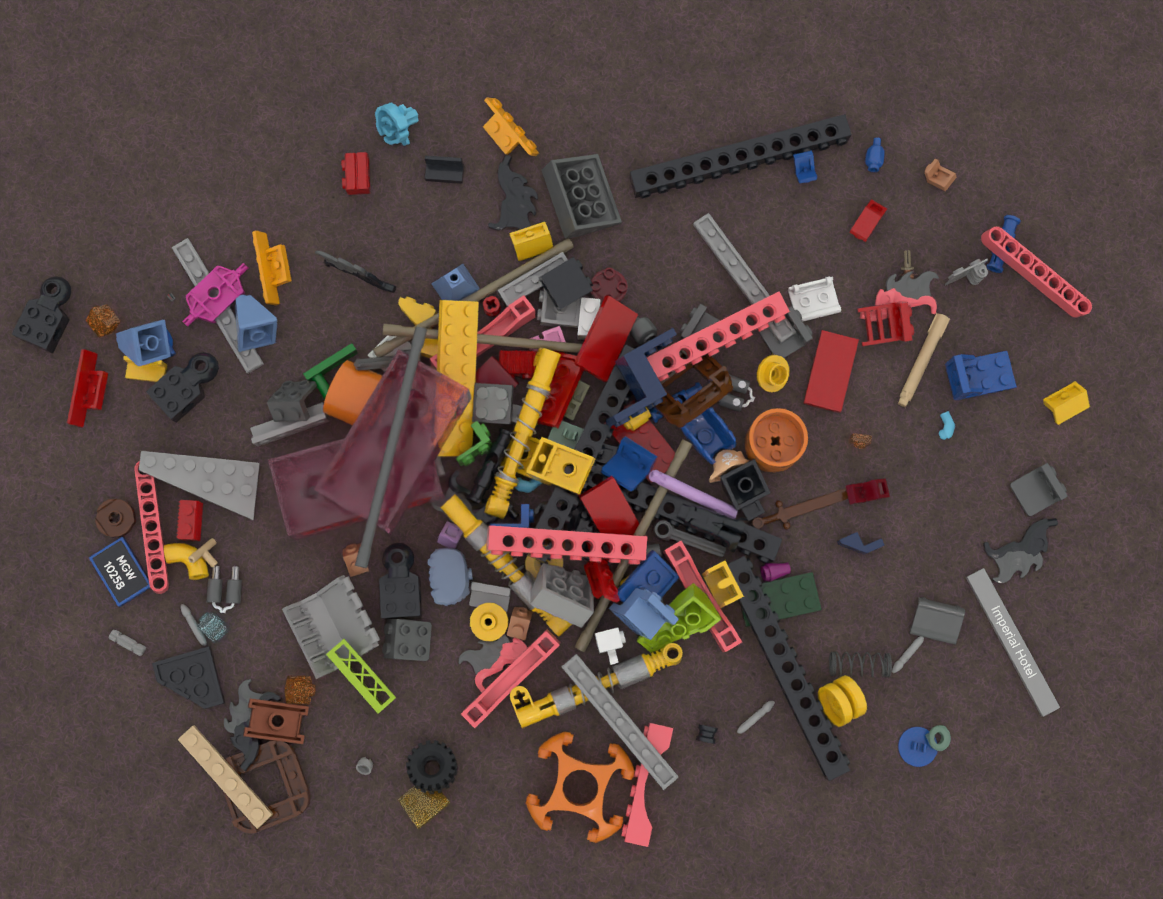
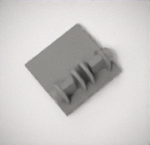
[945,259,988,286]

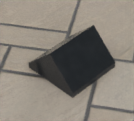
[720,459,770,511]

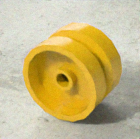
[818,675,867,727]

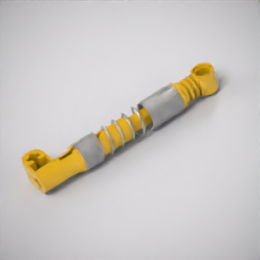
[440,494,572,637]
[510,643,683,728]

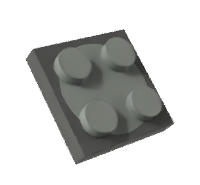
[472,383,514,424]

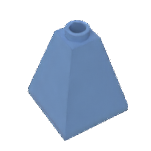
[431,264,480,301]
[235,295,277,352]
[116,319,171,366]

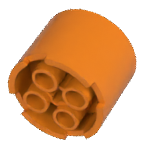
[323,360,391,432]
[745,408,808,472]

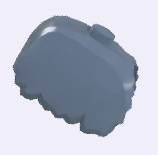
[428,548,473,606]

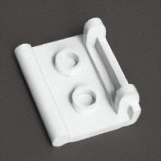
[788,276,841,322]

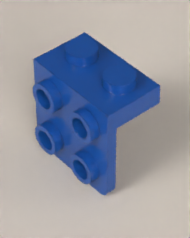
[601,436,657,491]
[490,504,534,528]

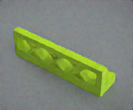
[326,638,396,713]

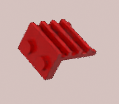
[857,301,914,346]

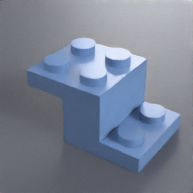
[609,588,679,640]

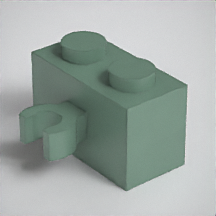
[548,421,592,453]

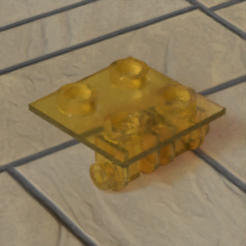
[398,786,450,829]

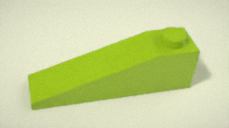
[637,583,721,653]

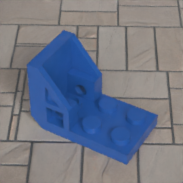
[945,351,1017,400]

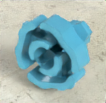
[375,103,419,146]

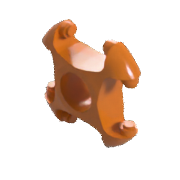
[526,731,635,843]

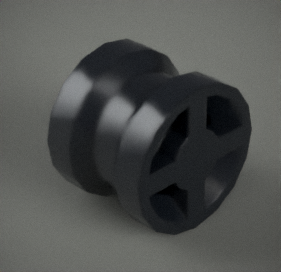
[696,724,718,744]

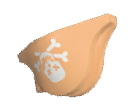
[709,449,750,483]

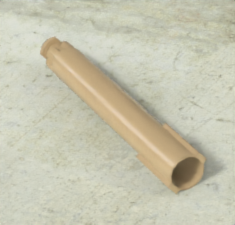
[898,313,950,407]

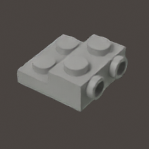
[537,288,581,328]

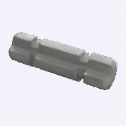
[109,630,146,656]

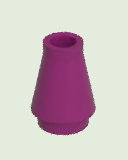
[760,562,791,582]

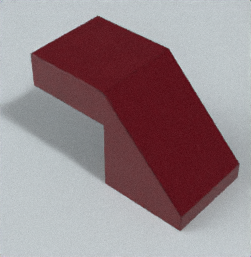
[846,478,890,504]

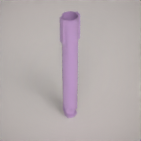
[649,470,738,519]

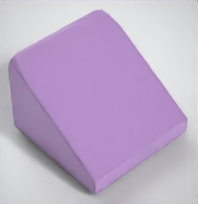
[437,521,463,548]

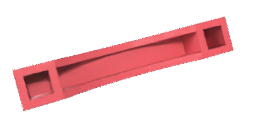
[430,295,535,369]
[663,541,742,652]
[461,629,561,728]
[621,723,673,847]

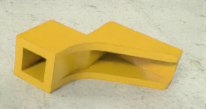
[398,297,438,359]

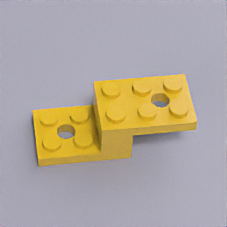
[500,430,595,495]

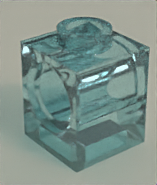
[197,612,231,643]

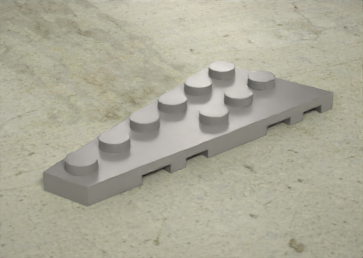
[139,451,260,520]

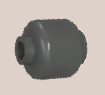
[630,317,657,345]

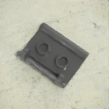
[909,597,965,645]

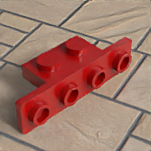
[67,349,108,427]
[584,542,620,603]

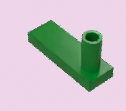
[303,343,358,399]

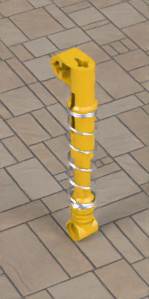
[484,348,561,519]

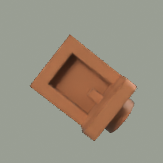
[925,159,957,191]
[343,543,369,577]
[507,607,533,640]

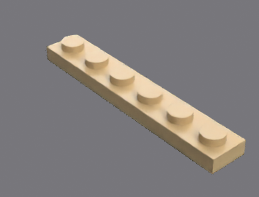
[178,725,273,829]

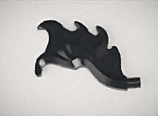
[488,155,538,230]
[534,489,594,562]

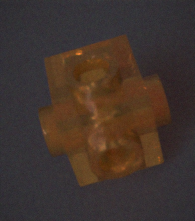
[86,304,121,338]
[285,675,316,704]

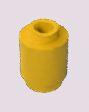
[623,407,651,431]

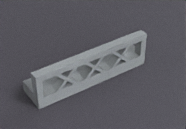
[497,252,568,307]
[250,402,330,447]

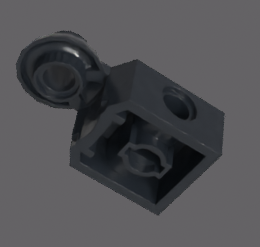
[12,276,71,354]
[146,352,219,423]
[379,542,422,619]

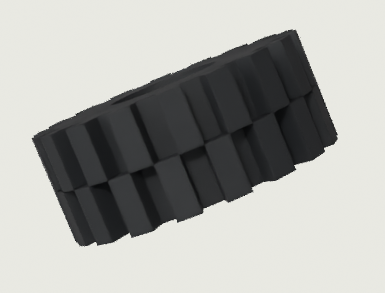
[406,740,458,794]

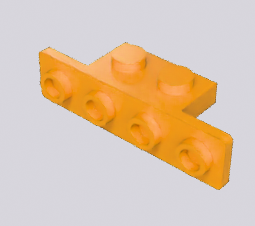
[483,97,539,156]
[252,231,292,305]

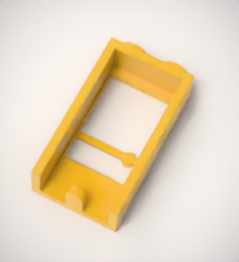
[702,561,744,608]

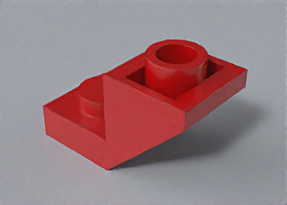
[850,199,887,242]

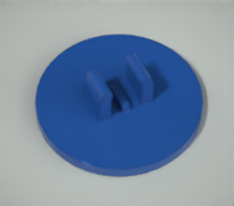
[898,727,937,767]

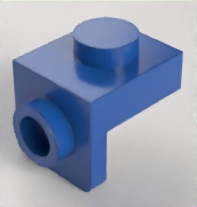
[793,151,817,183]

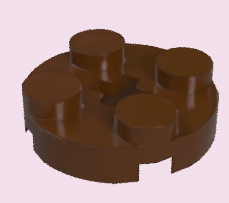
[95,499,136,538]

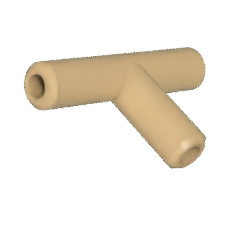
[188,538,218,567]

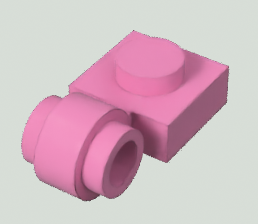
[529,326,565,351]

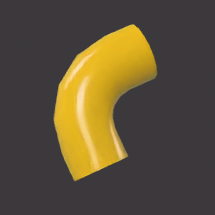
[164,543,209,580]

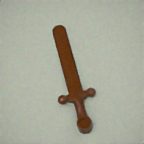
[751,488,848,530]

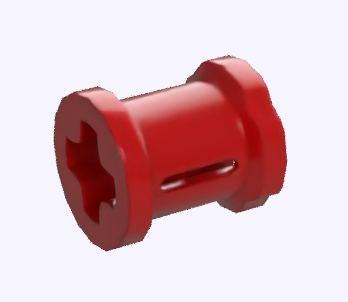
[483,296,501,317]

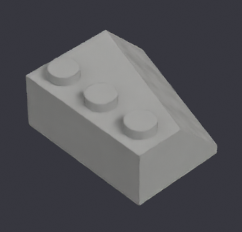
[530,563,594,628]

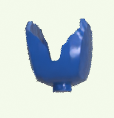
[680,407,736,464]

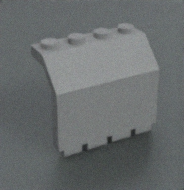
[282,575,380,679]

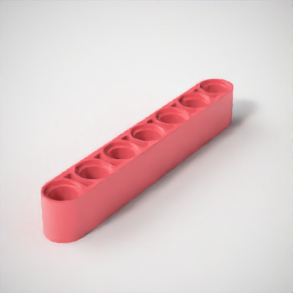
[981,227,1092,318]
[135,461,169,594]

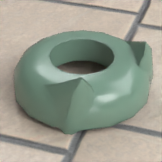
[925,725,951,751]

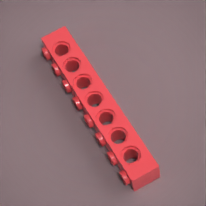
[646,291,790,382]
[486,526,647,564]

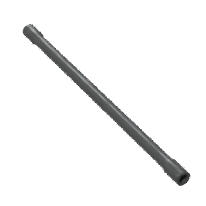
[355,327,427,568]

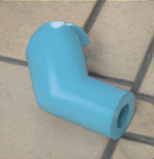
[939,411,955,440]
[515,478,542,493]

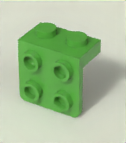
[456,421,492,466]

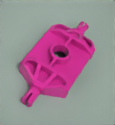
[182,263,249,327]

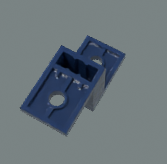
[605,328,677,428]

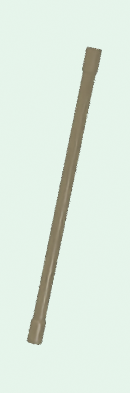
[373,238,574,357]
[383,324,582,353]
[574,439,693,652]

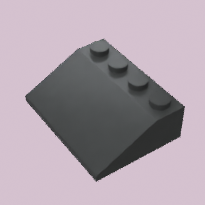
[541,154,622,239]

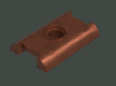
[243,698,309,744]

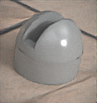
[356,757,373,775]

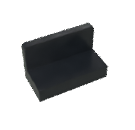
[424,155,465,184]

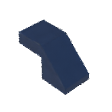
[837,532,885,555]

